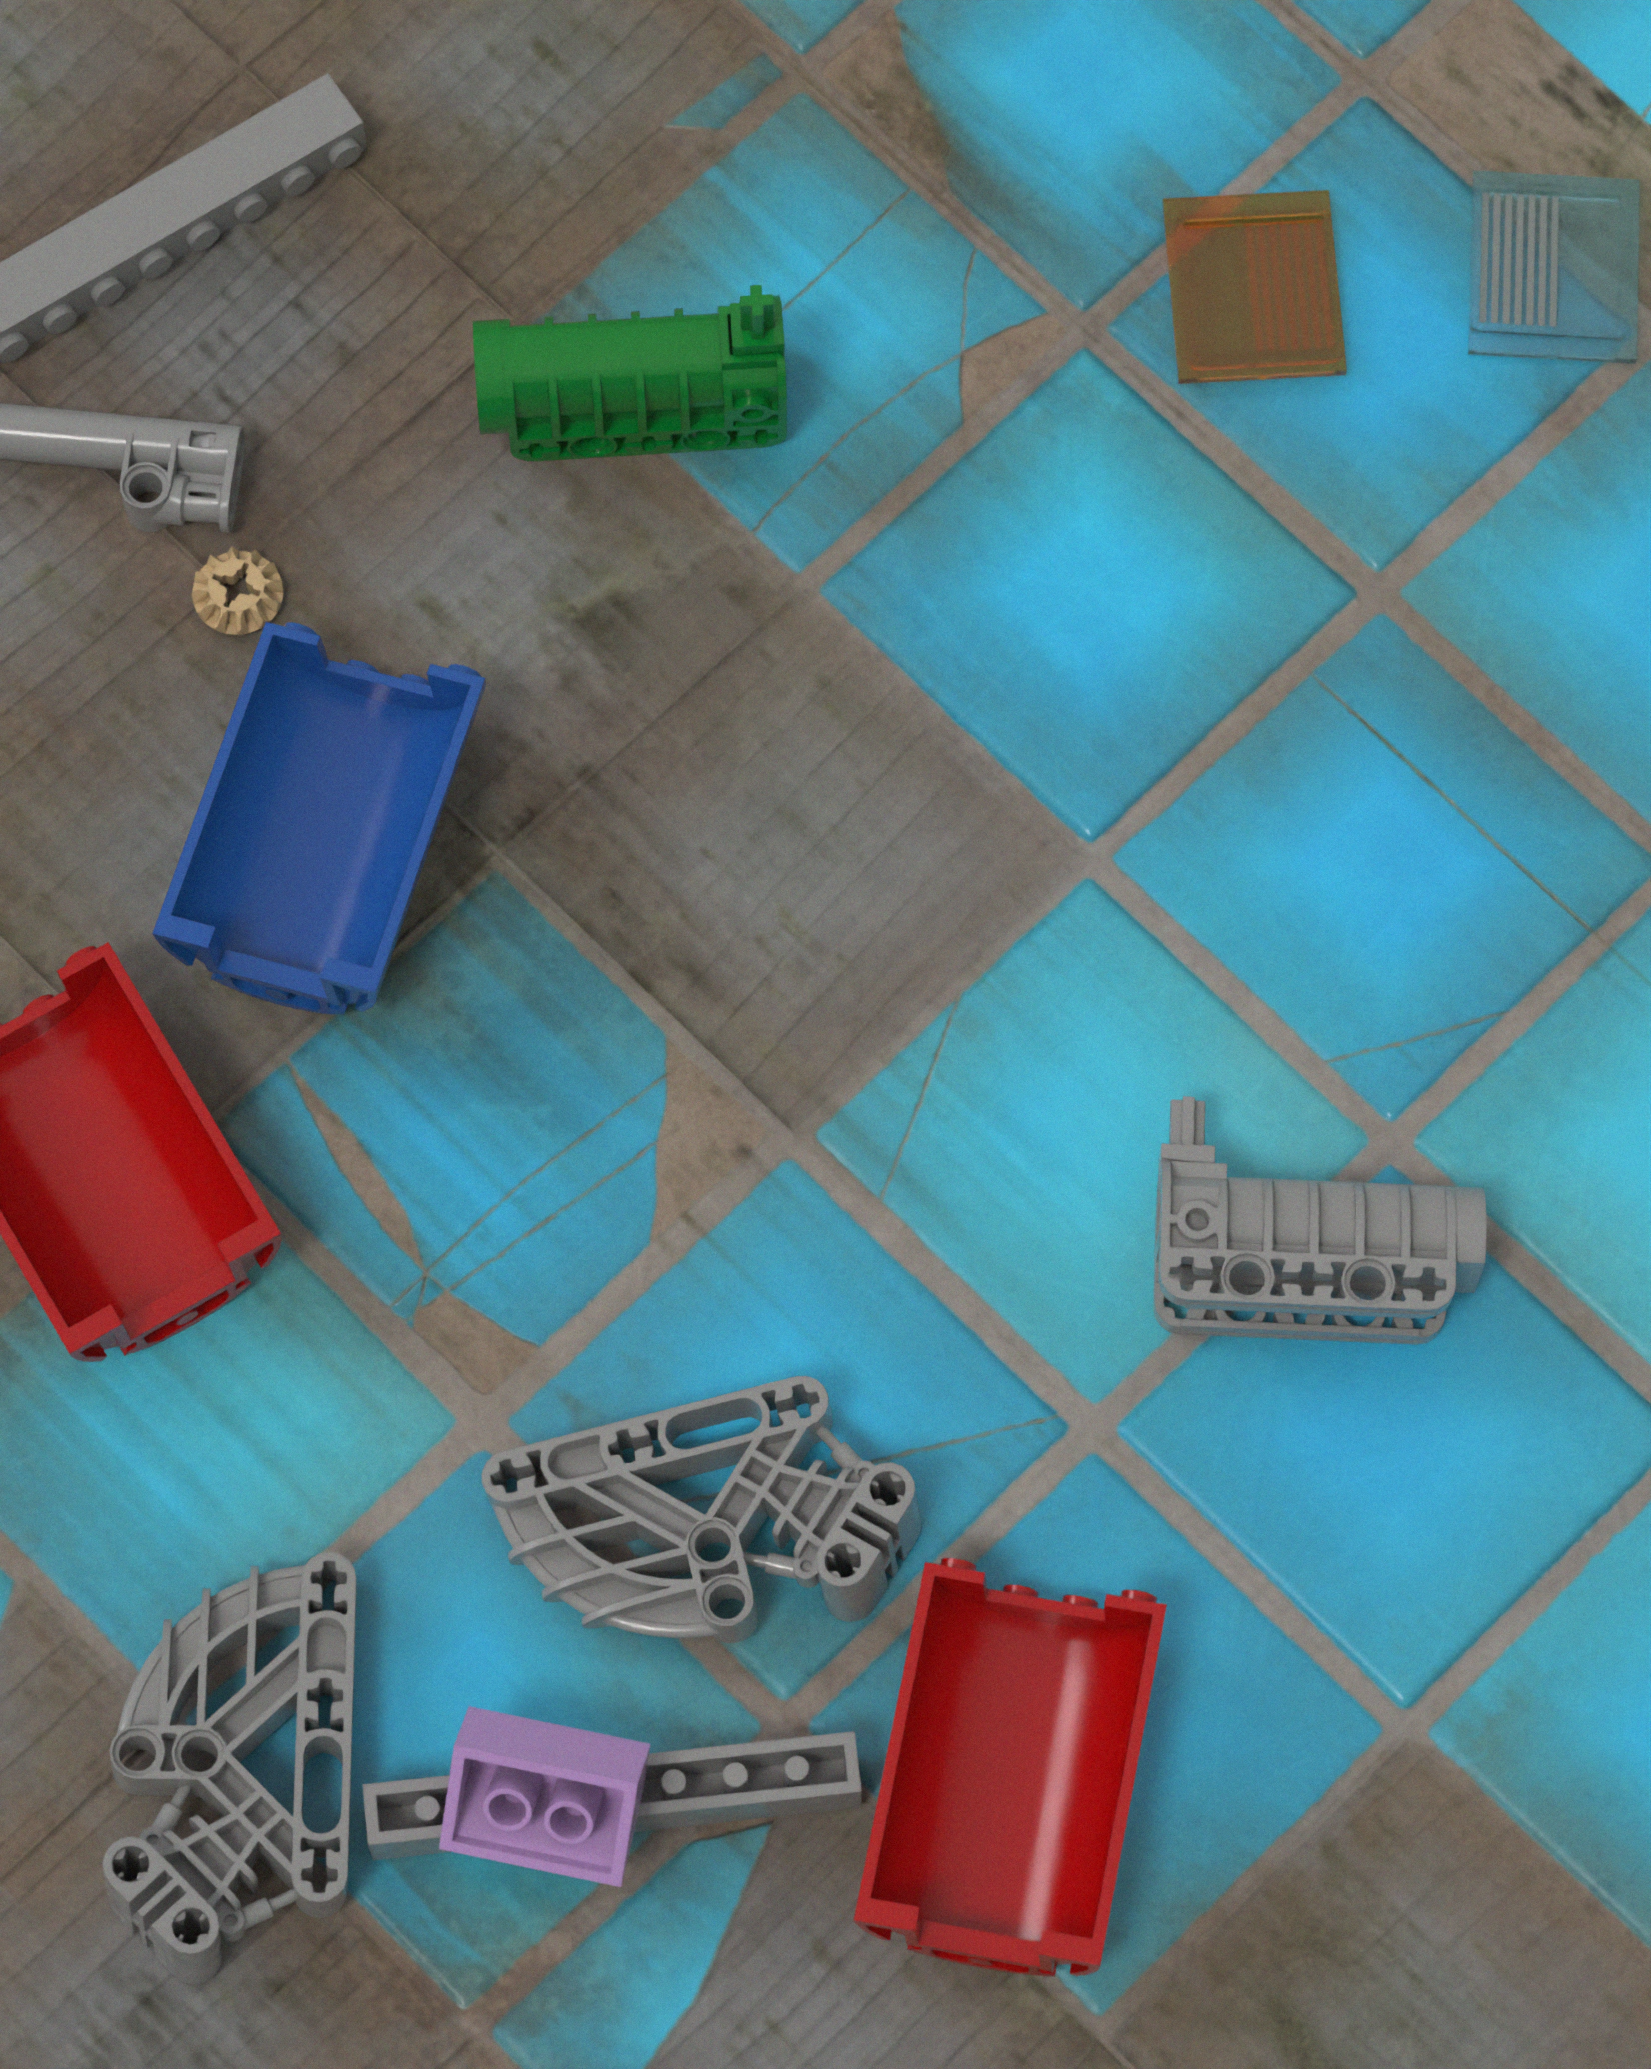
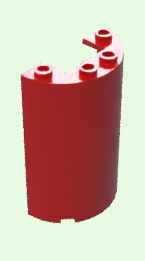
[0,942,282,1362]
[854,1558,1167,1977]

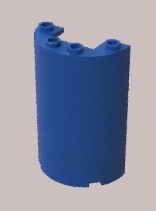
[152,622,486,1015]

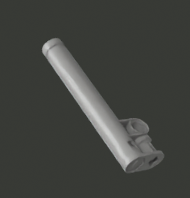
[0,402,245,534]

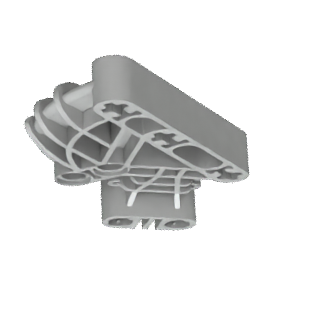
[482,1376,922,1643]
[102,1552,357,1985]

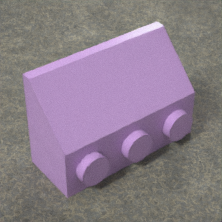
[439,1706,651,1887]

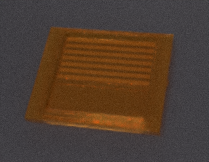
[1162,190,1347,384]

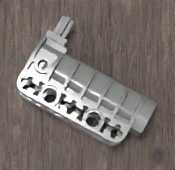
[1153,1096,1487,1345]

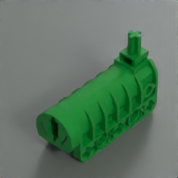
[473,285,787,461]

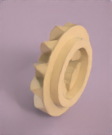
[191,546,283,635]

